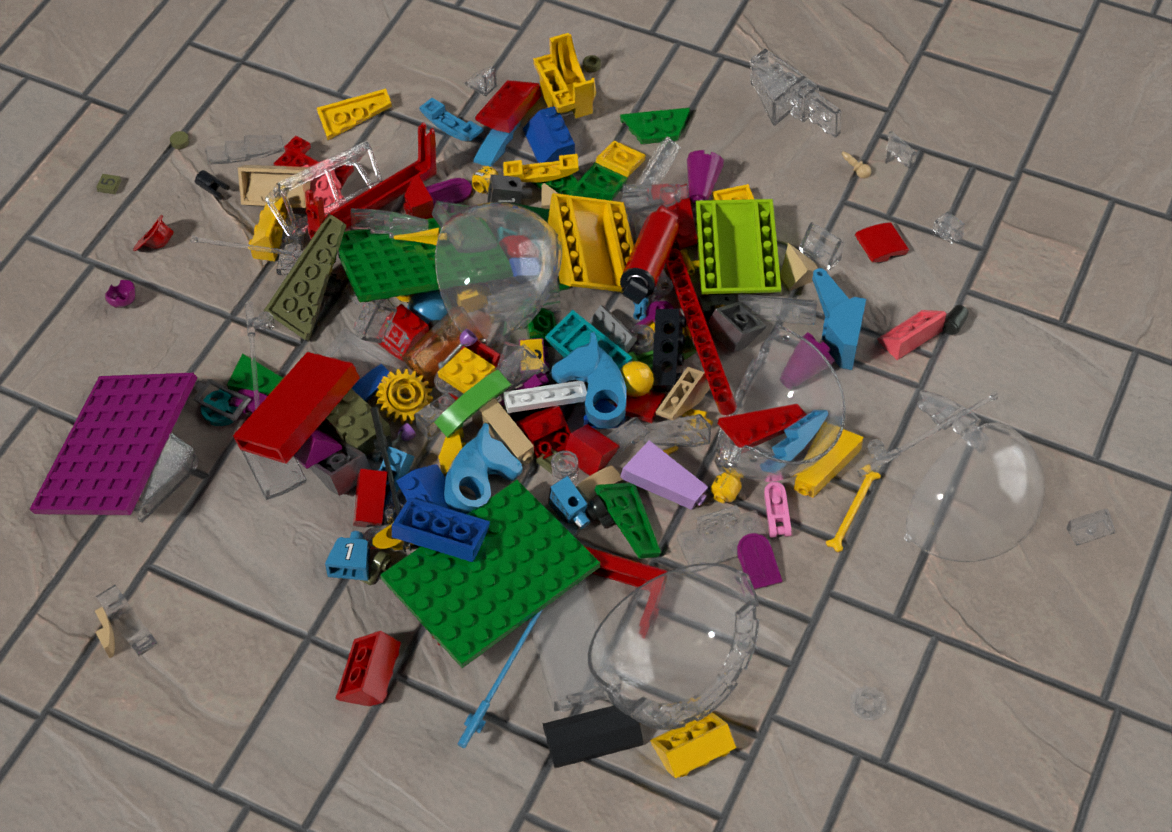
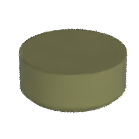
[583,55,601,72]
[170,131,189,149]

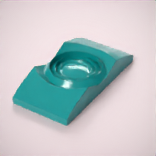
[545,310,633,370]

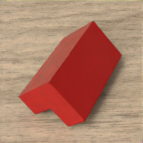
[353,469,387,527]

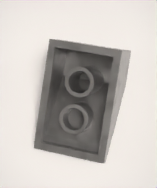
[310,435,371,496]

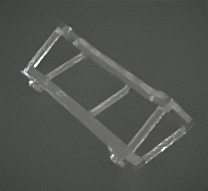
[264,141,383,238]

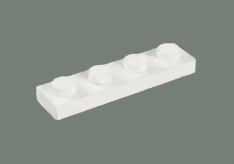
[503,381,587,413]

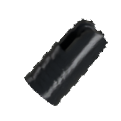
[195,170,230,200]

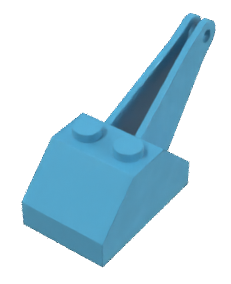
[812,268,866,370]

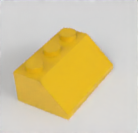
[248,193,291,261]
[650,711,736,778]

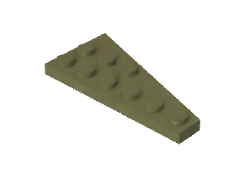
[264,214,346,342]

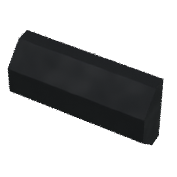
[543,701,643,768]

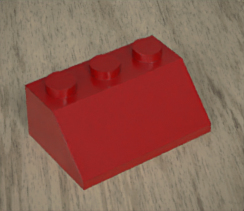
[335,631,401,707]

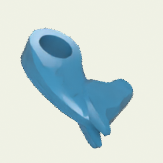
[551,332,627,429]
[444,423,523,514]

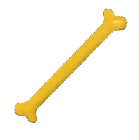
[826,467,881,552]

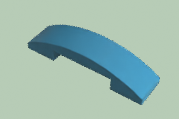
[419,98,483,141]

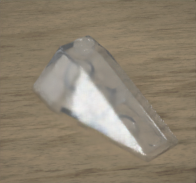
[134,433,198,523]

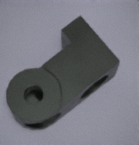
[698,293,736,321]

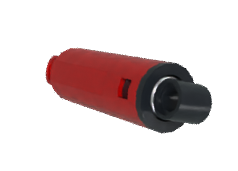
[620,205,678,305]

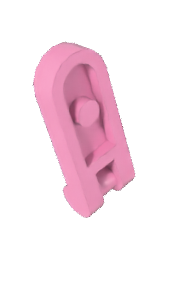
[764,482,791,538]

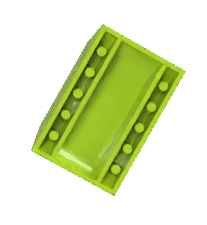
[696,199,781,294]

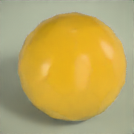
[620,361,654,397]

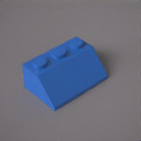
[523,106,575,163]
[396,464,450,509]

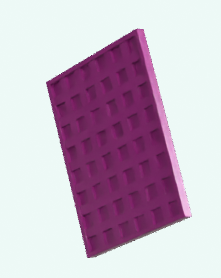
[29,372,198,515]

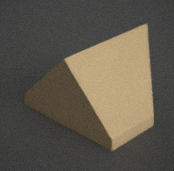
[780,243,818,291]

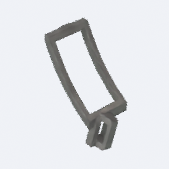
[192,379,251,421]

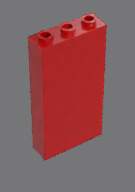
[233,352,360,464]

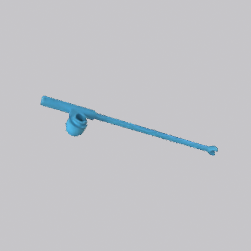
[457,607,546,748]

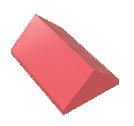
[877,310,946,360]

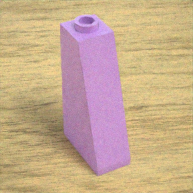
[620,440,708,510]

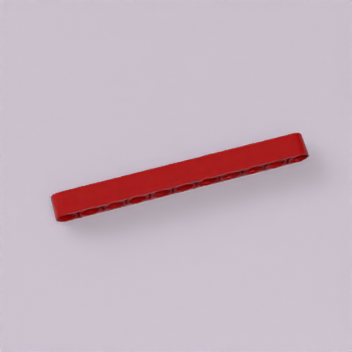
[666,249,737,416]

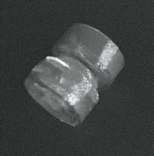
[551,451,579,485]

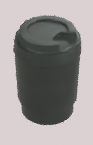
[942,305,969,335]

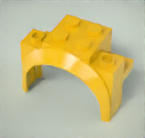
[533,33,596,118]

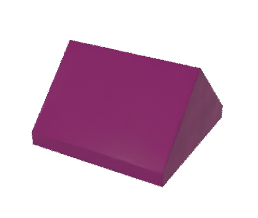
[294,428,342,469]

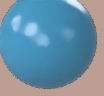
[407,290,454,324]

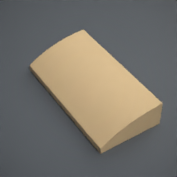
[237,165,310,208]

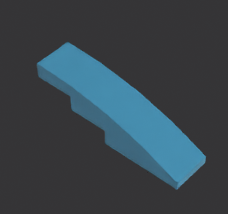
[474,121,521,167]
[760,410,828,473]

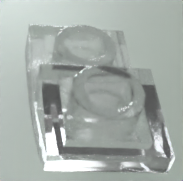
[606,417,649,457]

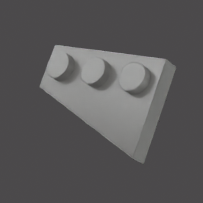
[589,305,637,353]

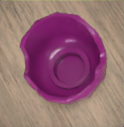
[105,280,135,308]

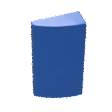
[392,497,490,562]

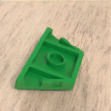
[620,107,690,145]
[571,163,628,201]

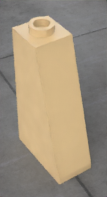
[472,398,535,466]

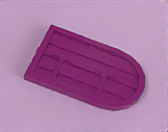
[426,178,472,211]
[737,533,783,591]

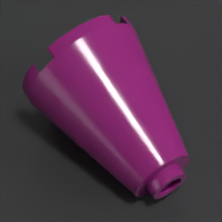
[687,150,724,205]

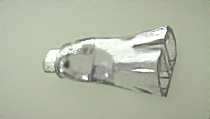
[622,183,689,218]

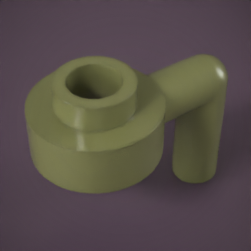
[360,550,392,585]

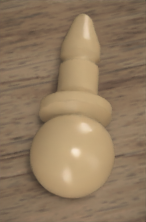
[841,151,871,178]

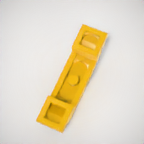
[503,154,579,183]

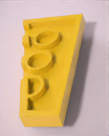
[317,89,392,140]

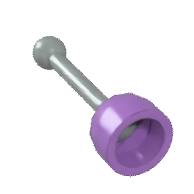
[438,329,478,369]
[371,423,416,461]

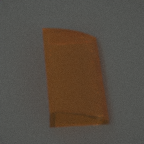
[402,306,484,389]

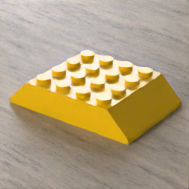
[548,193,634,292]

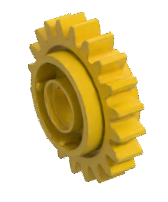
[376,369,433,424]

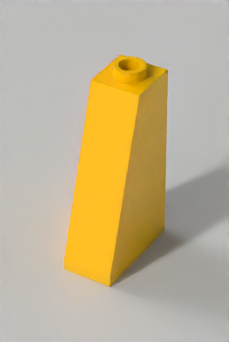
[794,422,864,498]

